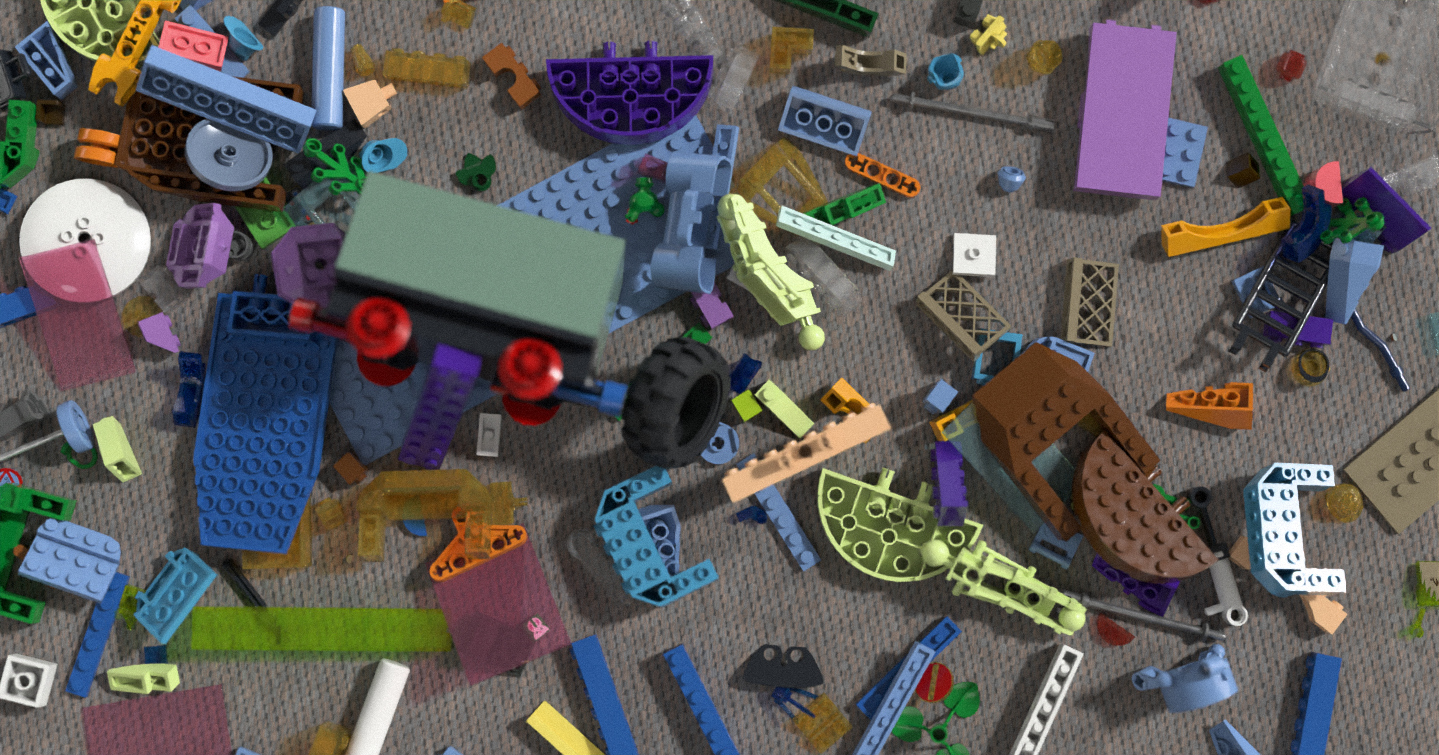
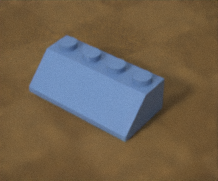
[778,86,872,156]

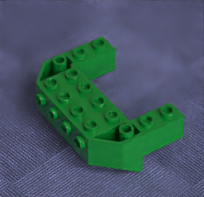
[0,100,40,188]
[0,483,77,624]

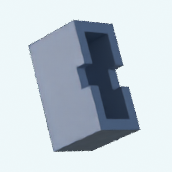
[922,379,958,415]

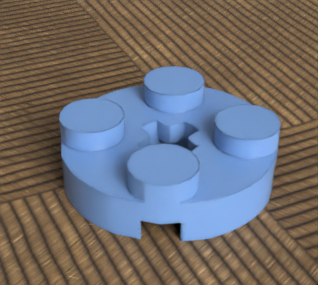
[701,422,739,464]

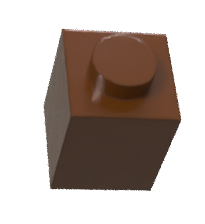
[333,452,369,485]

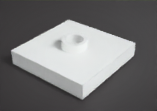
[953,233,996,277]

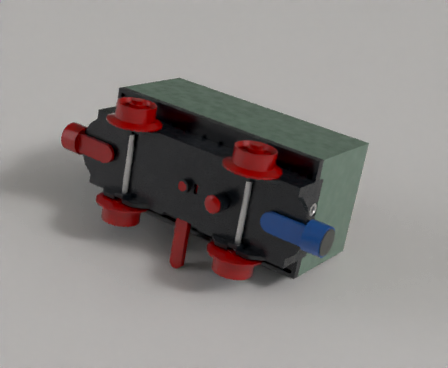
[289,171,628,426]

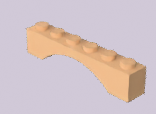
[1229,536,1347,634]

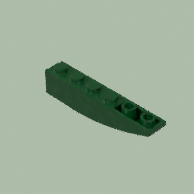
[774,0,879,38]

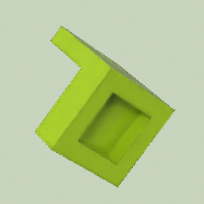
[731,390,762,422]

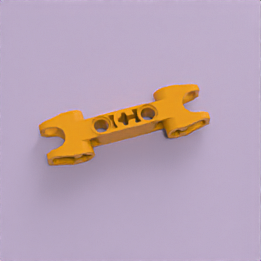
[88,0,181,107]

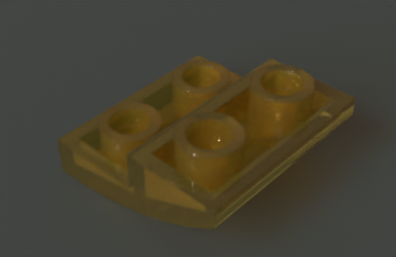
[792,692,853,754]

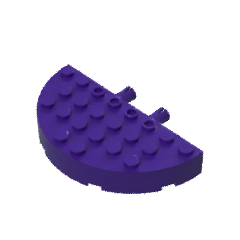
[546,41,714,145]

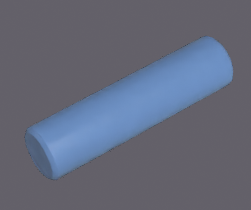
[311,6,345,130]

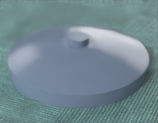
[185,118,272,191]

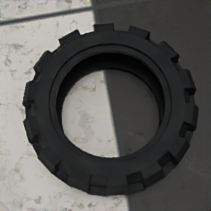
[621,337,731,469]

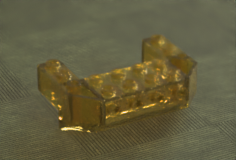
[356,469,492,562]

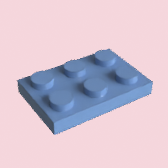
[1162,118,1208,188]

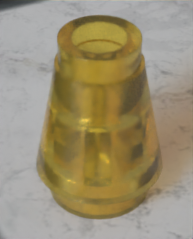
[350,44,375,77]

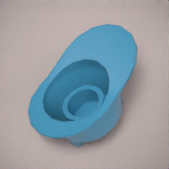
[223,16,264,61]
[359,138,408,173]

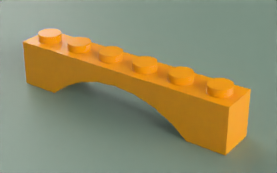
[1161,197,1290,257]

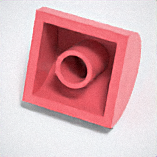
[1303,161,1343,209]

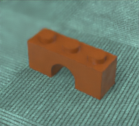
[482,43,541,110]

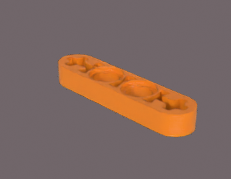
[845,153,921,198]

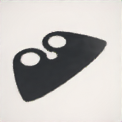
[743,644,824,688]

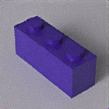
[1263,311,1333,349]

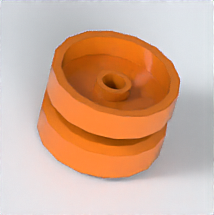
[74,128,120,168]

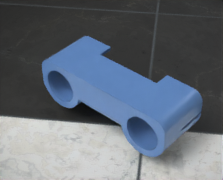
[651,152,732,294]

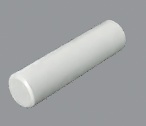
[345,659,410,755]

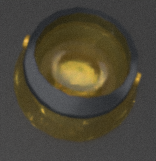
[1292,349,1330,386]

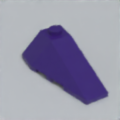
[1092,554,1180,617]

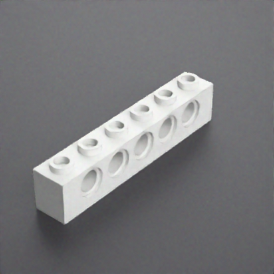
[1009,643,1083,755]

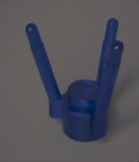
[771,687,820,723]

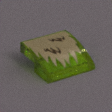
[1415,561,1439,607]

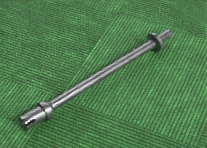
[890,92,1055,133]
[1062,589,1226,642]

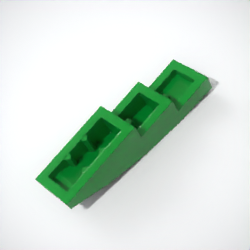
[802,183,886,225]

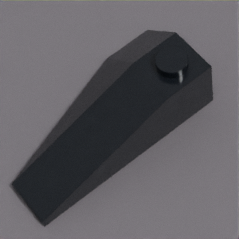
[283,119,367,202]

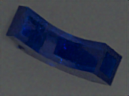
[1281,185,1332,263]
[172,351,206,428]

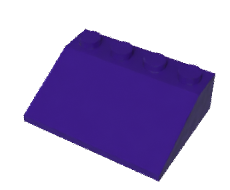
[1342,167,1431,254]

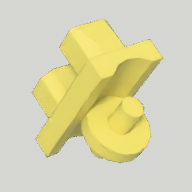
[970,14,1007,55]

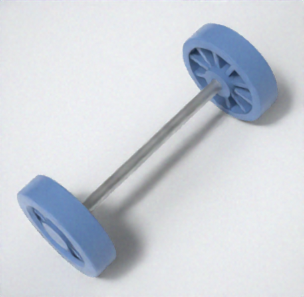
[0,400,94,462]

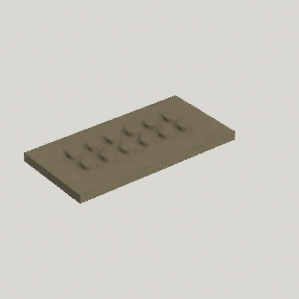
[1342,388,1439,534]

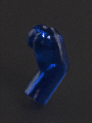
[736,506,768,524]

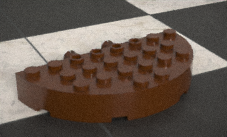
[1072,430,1218,584]

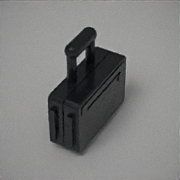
[0,49,31,110]

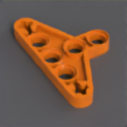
[429,507,528,583]

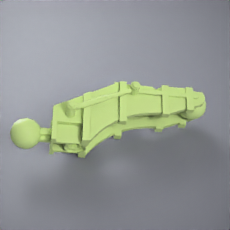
[717,194,825,350]
[922,540,1086,636]

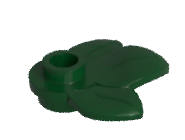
[456,153,496,192]

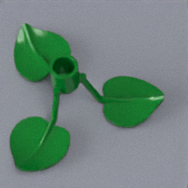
[891,682,980,755]

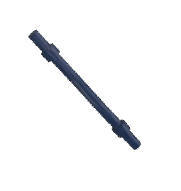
[1351,308,1410,392]

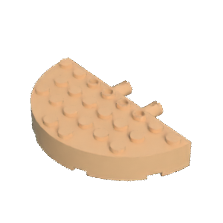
[722,403,891,503]

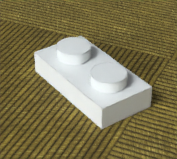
[477,413,502,457]

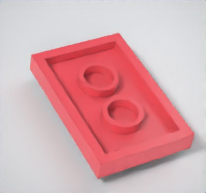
[159,21,229,72]

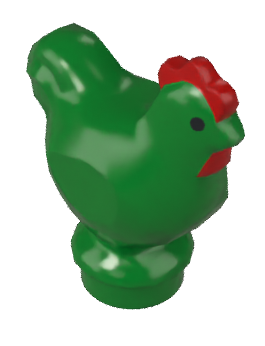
[624,177,665,225]

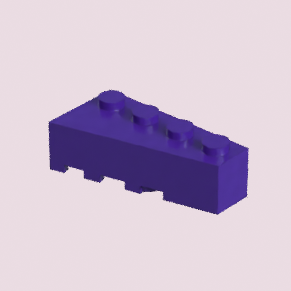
[930,441,968,526]

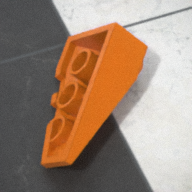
[1166,382,1253,430]

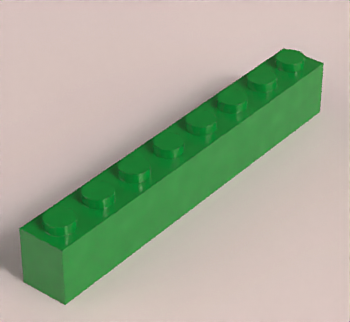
[1218,55,1313,216]

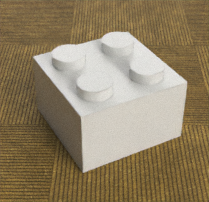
[0,654,57,708]

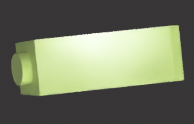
[93,416,142,483]

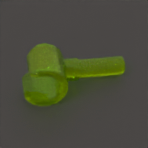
[1408,608,1426,638]

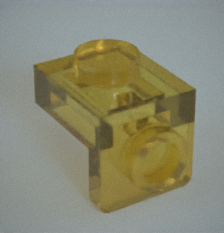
[441,0,477,29]

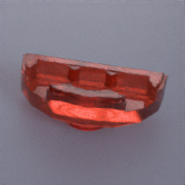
[1096,612,1135,646]

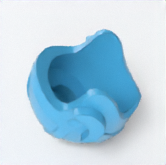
[927,53,964,90]

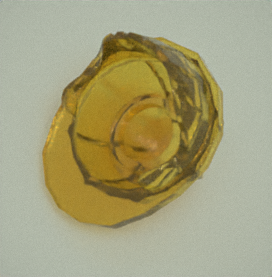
[1026,39,1062,75]
[1325,484,1363,523]

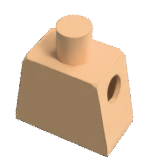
[343,80,397,129]

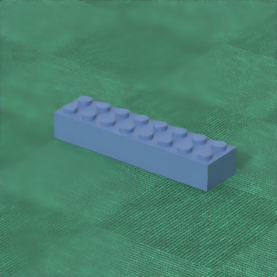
[136,45,316,154]

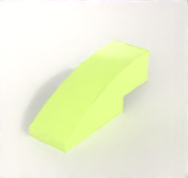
[107,664,180,694]

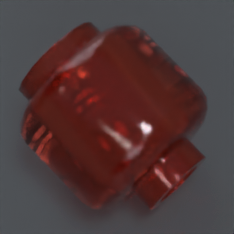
[1276,49,1307,82]

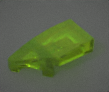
[118,584,146,630]

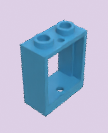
[971,328,1023,385]

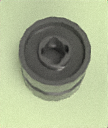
[229,231,254,262]

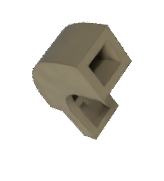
[835,45,907,76]

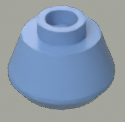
[997,166,1026,192]

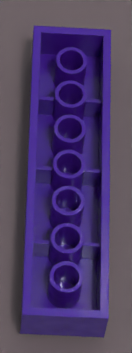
[398,344,481,471]

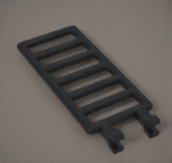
[1229,220,1333,372]

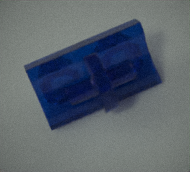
[729,353,762,394]

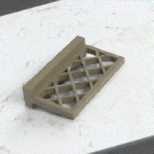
[1060,257,1119,347]
[916,270,1012,362]

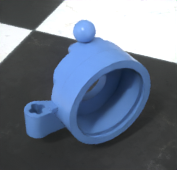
[1132,644,1238,713]

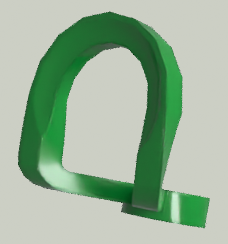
[60,442,98,469]

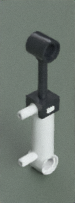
[1186,486,1248,626]

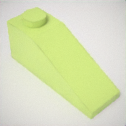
[754,380,814,438]

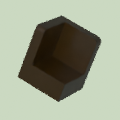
[36,100,65,126]
[1226,152,1260,188]

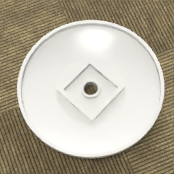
[19,179,151,303]

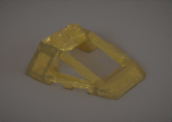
[729,136,828,238]

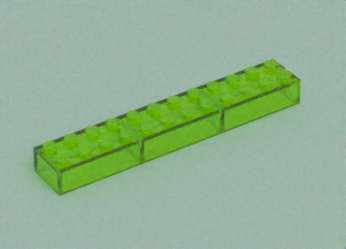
[191,605,453,652]

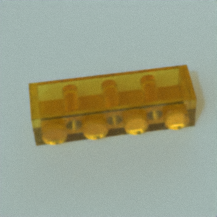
[383,48,471,89]

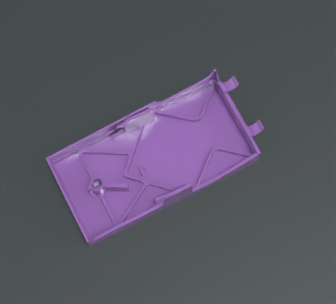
[1073,20,1177,200]

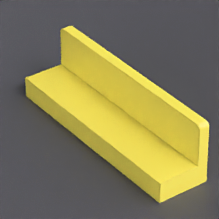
[527,701,605,755]

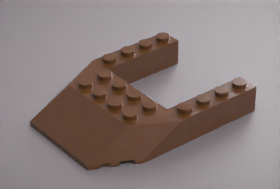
[115,76,305,213]
[972,342,1161,542]

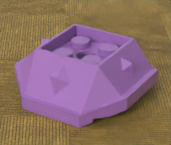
[166,203,234,289]
[271,223,347,308]

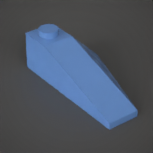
[1325,238,1384,324]

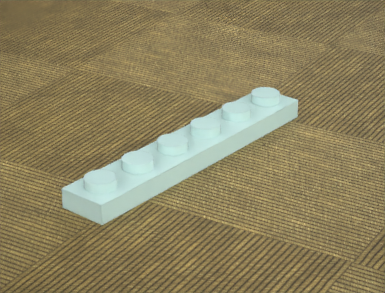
[776,206,896,271]

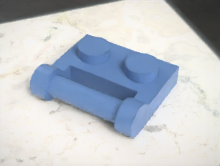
[1232,266,1284,318]
[1029,521,1083,570]

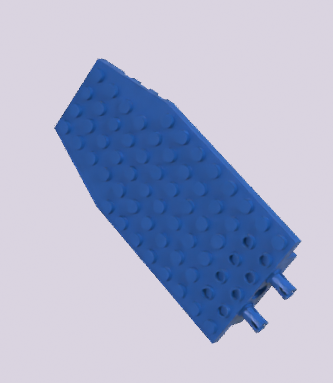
[193,274,338,554]

